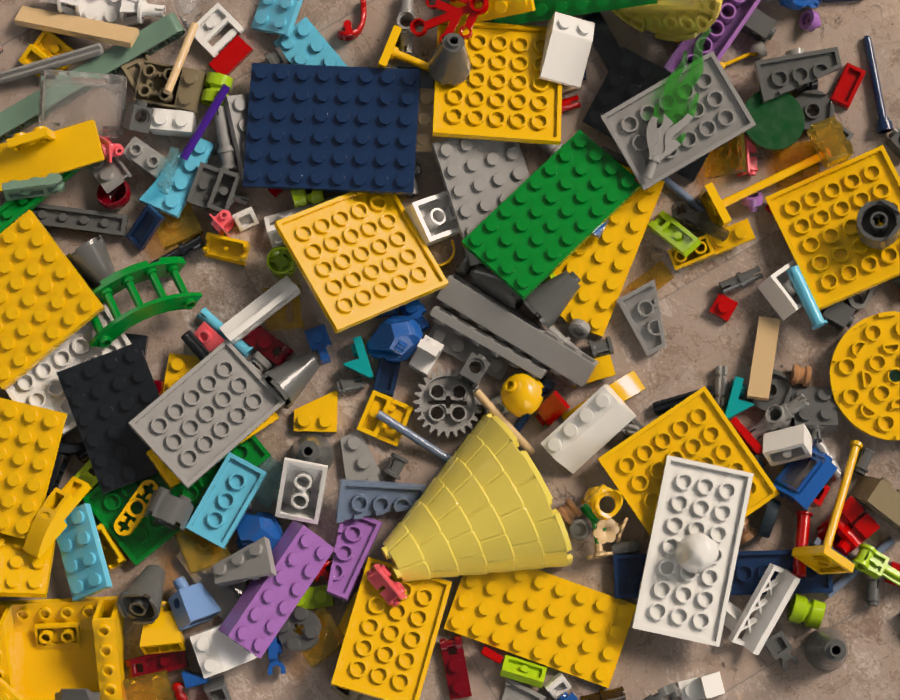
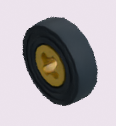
[758,499,781,538]

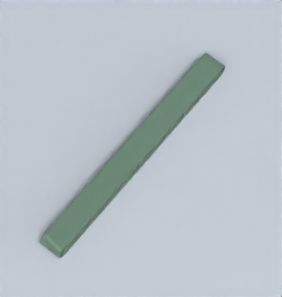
[0,13,185,143]

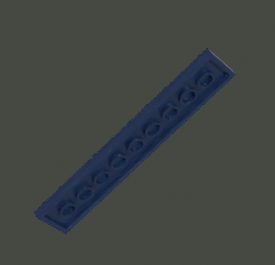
[613,550,833,599]

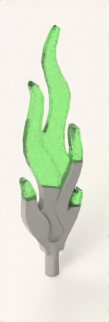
[644,28,712,179]

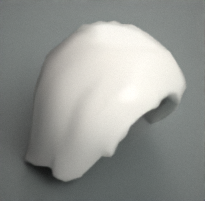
[676,533,719,573]

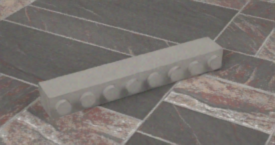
[436,274,599,387]

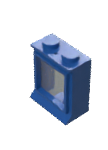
[772,447,838,510]

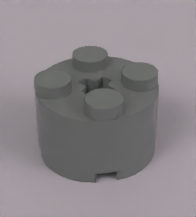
[856,200,900,250]
[143,486,194,532]

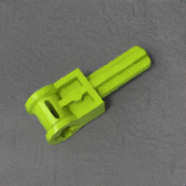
[852,543,900,587]

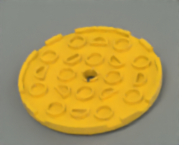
[829,311,900,441]

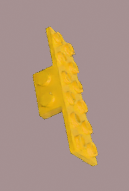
[0,120,105,192]

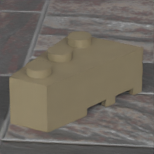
[847,475,900,532]

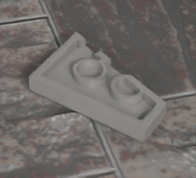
[617,279,667,356]

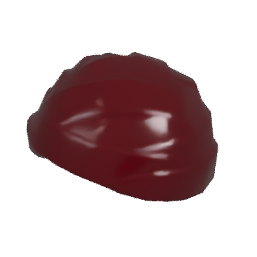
[96,180,131,210]

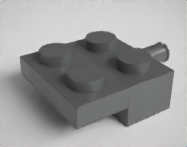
[186,162,249,214]
[790,387,839,443]

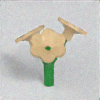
[580,504,629,560]

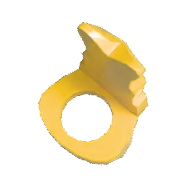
[581,484,623,520]

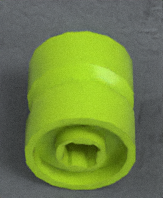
[200,72,233,107]
[291,190,324,208]
[266,246,297,279]
[787,594,826,630]

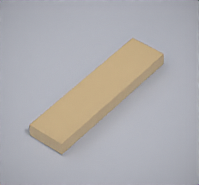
[747,316,781,401]

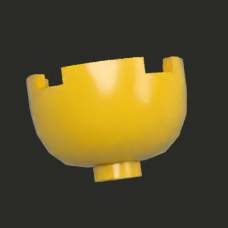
[500,373,544,417]

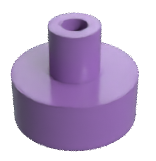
[799,9,821,32]
[741,191,763,212]

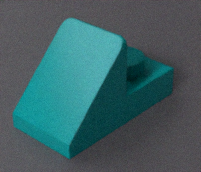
[343,336,374,380]
[724,376,755,419]

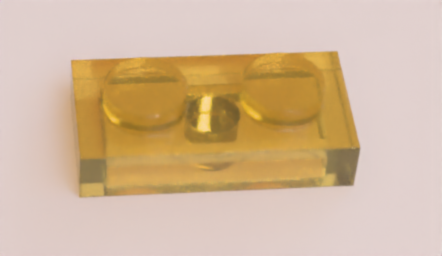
[627,260,674,292]

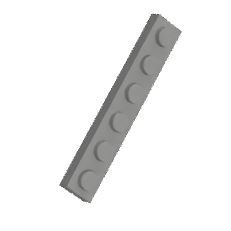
[429,305,548,379]

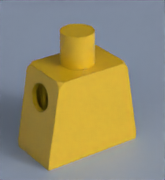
[140,601,186,655]

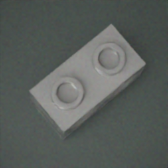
[123,136,171,180]

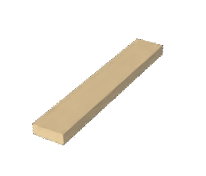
[14,6,139,48]

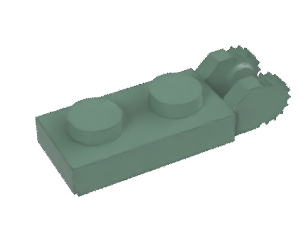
[2,173,65,201]

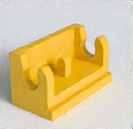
[203,232,251,266]
[96,523,128,572]

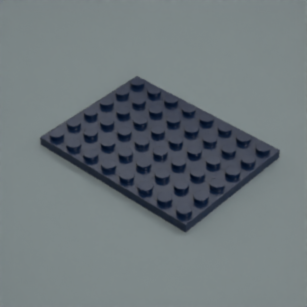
[242,63,421,195]

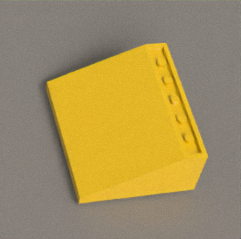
[0,596,126,700]

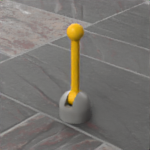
[720,40,767,69]

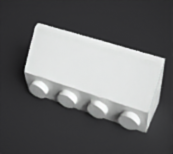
[540,384,636,474]

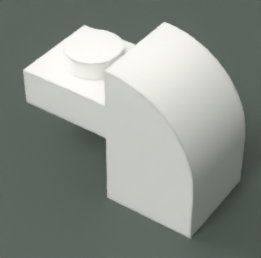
[408,335,444,377]

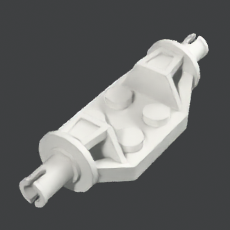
[39,0,166,27]

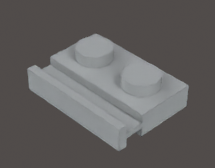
[87,156,132,194]

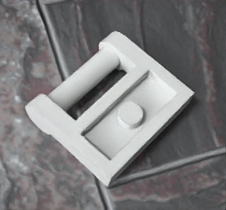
[194,3,245,58]

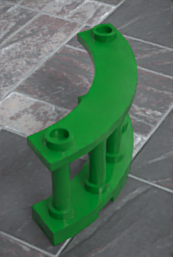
[89,256,203,348]

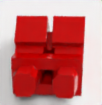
[817,496,880,556]

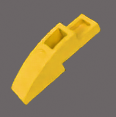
[667,218,756,271]
[23,476,91,559]

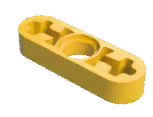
[114,480,159,536]

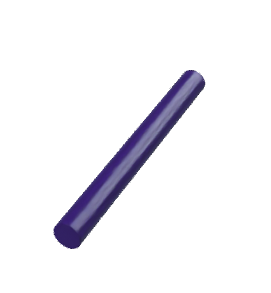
[180,83,230,161]

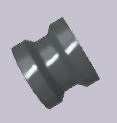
[264,46,289,64]

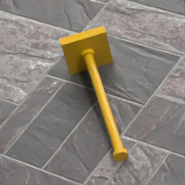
[377,25,429,72]
[698,147,831,231]
[791,440,863,575]

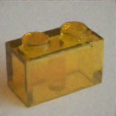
[807,116,853,169]

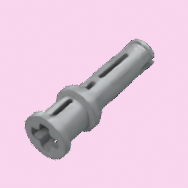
[214,106,239,171]

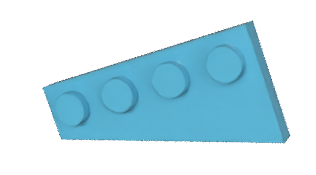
[139,138,215,219]

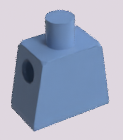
[168,576,221,631]

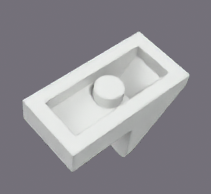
[677,672,725,700]

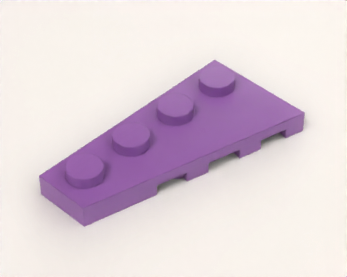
[327,516,382,602]

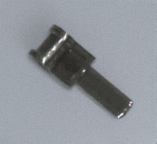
[671,201,729,241]

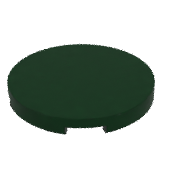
[744,91,805,151]

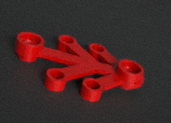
[410,0,489,42]

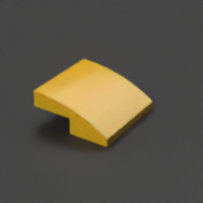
[18,31,75,84]
[357,390,414,447]

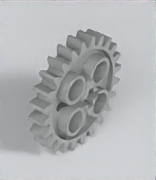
[413,368,482,438]

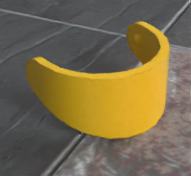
[438,239,455,269]

